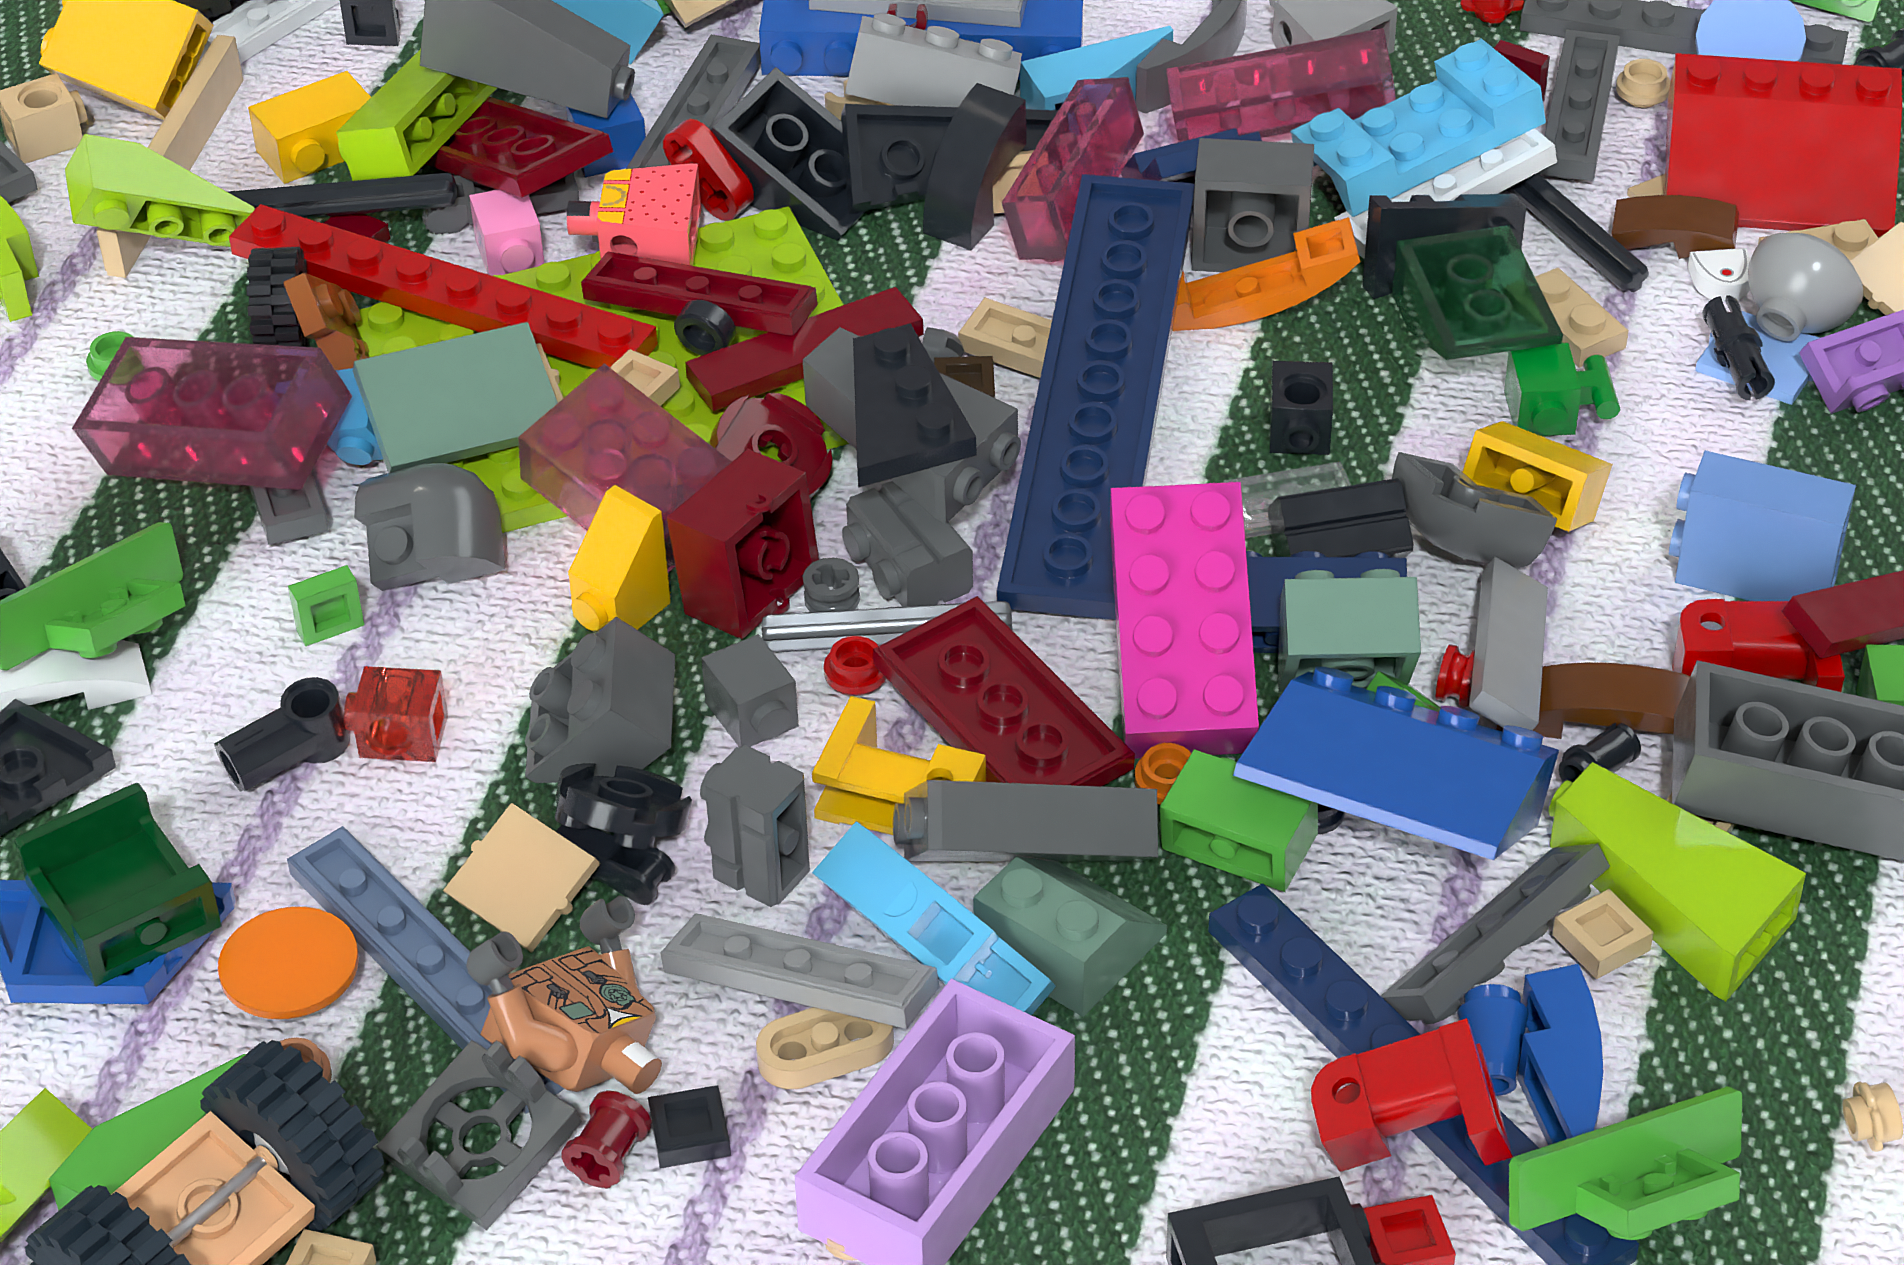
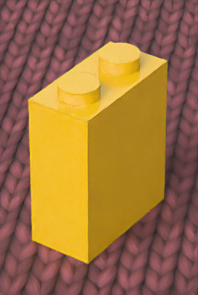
[39,0,214,120]

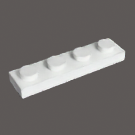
[1334,128,1557,259]

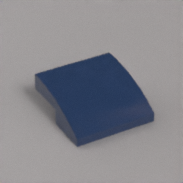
[1120,128,1262,182]

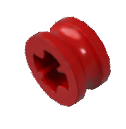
[1435,644,1475,707]

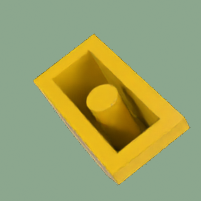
[568,485,671,631]

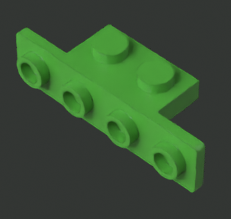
[0,522,186,670]
[1509,1086,1742,1240]

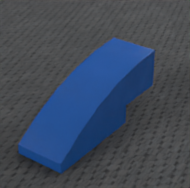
[1517,964,1604,1145]

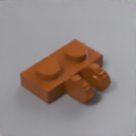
[283,273,370,371]

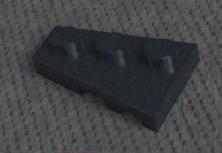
[1362,194,1527,299]
[853,323,977,488]

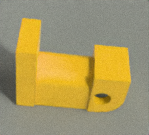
[812,696,986,835]

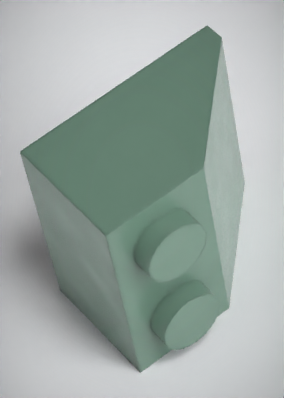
[1278,569,1421,692]
[973,856,1167,1017]

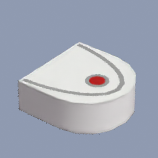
[1688,248,1751,302]

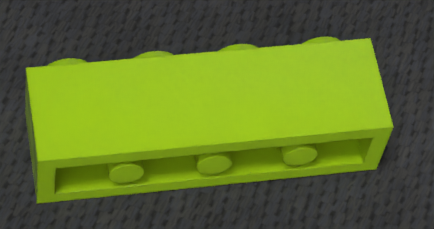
[336,49,497,181]

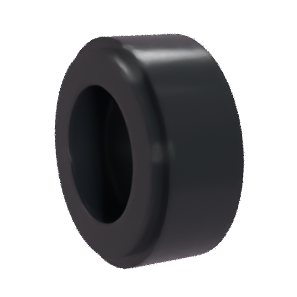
[674,300,736,356]

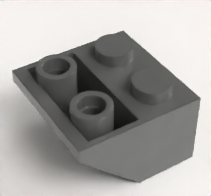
[525,617,675,783]

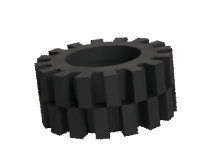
[247,247,310,353]

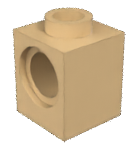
[0,73,87,164]

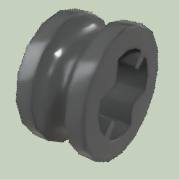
[803,557,860,612]

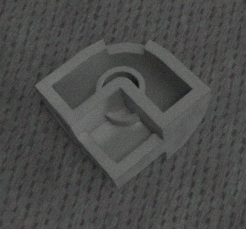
[1392,452,1557,569]
[354,463,505,591]

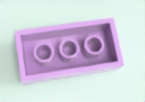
[795,979,1075,1265]

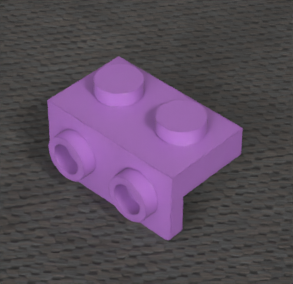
[1799,310,1904,414]

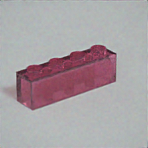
[1166,28,1396,142]
[1001,77,1144,262]

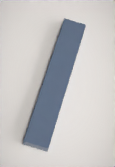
[287,826,564,1114]

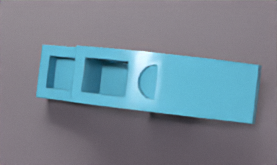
[812,821,1056,1015]

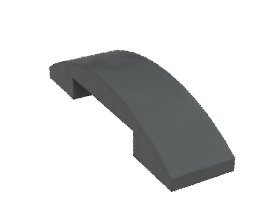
[1136,0,1247,114]

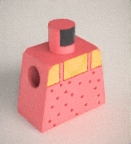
[567,164,701,266]

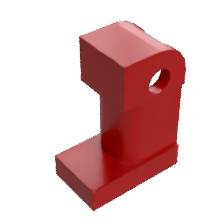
[1672,599,1845,692]
[1311,1018,1513,1172]

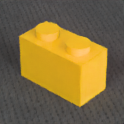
[248,71,371,184]
[1462,421,1613,532]

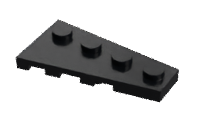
[0,699,116,836]

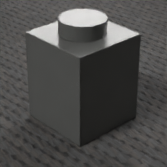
[701,634,799,747]

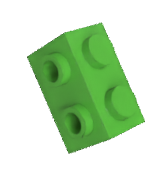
[1160,749,1318,892]

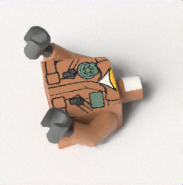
[466,896,662,1094]

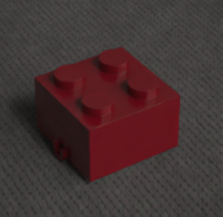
[666,448,819,639]

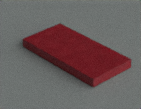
[425,97,613,198]
[873,596,1135,787]

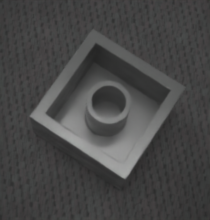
[1192,138,1314,272]

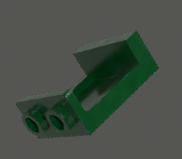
[14,783,222,987]

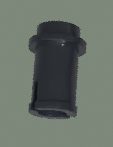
[1558,723,1641,782]

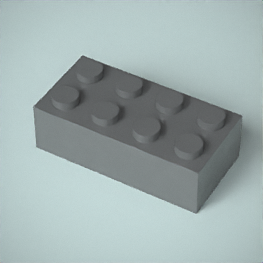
[1672,660,1904,861]

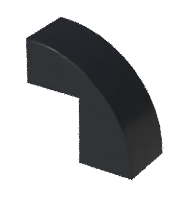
[923,83,1027,251]

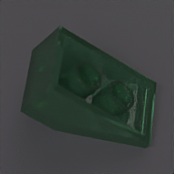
[1392,226,1563,360]

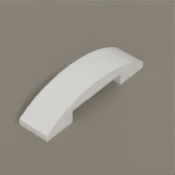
[0,640,152,711]

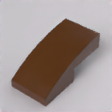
[1612,195,1739,259]

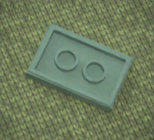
[353,322,566,473]

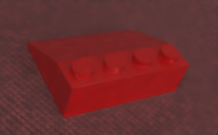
[1665,53,1902,237]

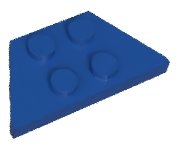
[0,880,236,1004]

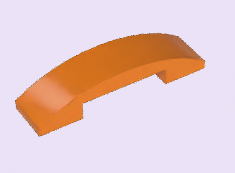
[1172,217,1360,331]

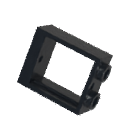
[1166,1176,1385,1265]

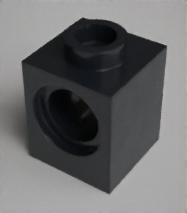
[1270,361,1333,455]

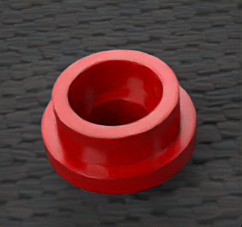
[824,636,886,695]

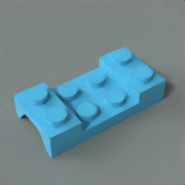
[1290,39,1546,217]

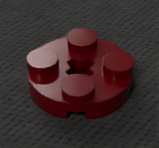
[707,393,833,499]

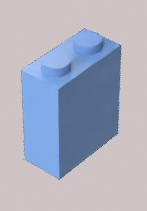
[1669,450,1856,601]

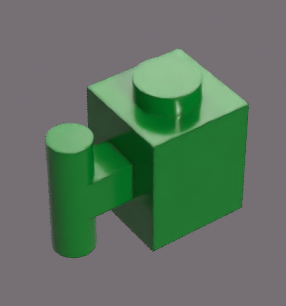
[1504,343,1620,436]

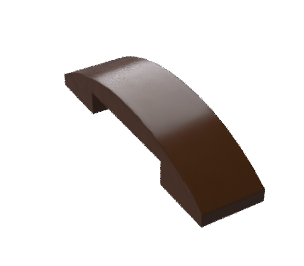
[1496,662,1690,739]

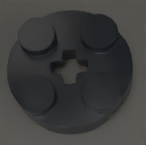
[555,763,692,849]

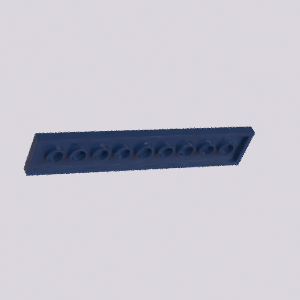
[997,174,1195,620]

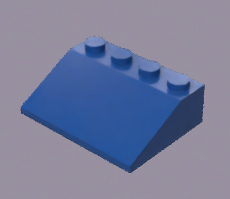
[1233,666,1559,860]

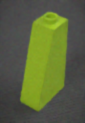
[1548,762,1806,1002]

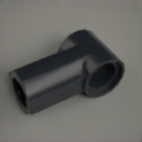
[214,677,350,792]

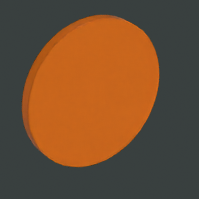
[218,907,359,1019]

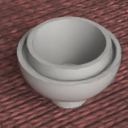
[1748,233,1863,341]

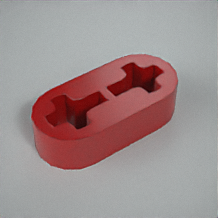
[663,119,754,221]

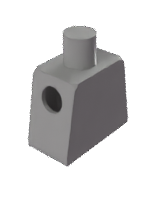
[1269,0,1398,70]

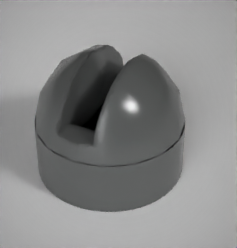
[922,327,964,363]

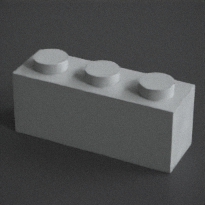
[845,13,1022,107]

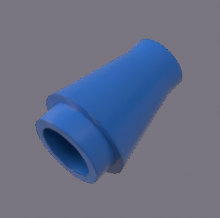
[1457,984,1529,1096]

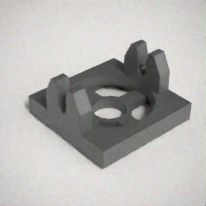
[376,1040,582,1231]

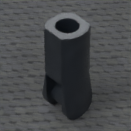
[556,825,676,905]

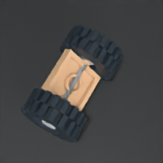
[25,1040,384,1265]

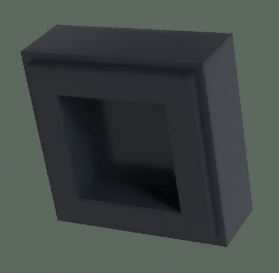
[648,1085,731,1169]

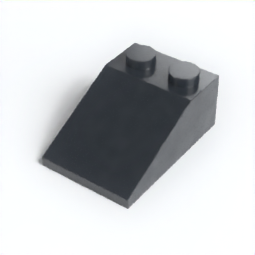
[711,67,867,241]

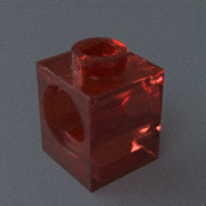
[344,666,448,762]

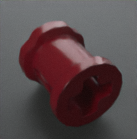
[561,1090,652,1189]

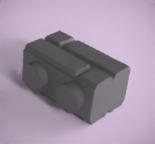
[842,481,973,607]
[700,745,810,907]

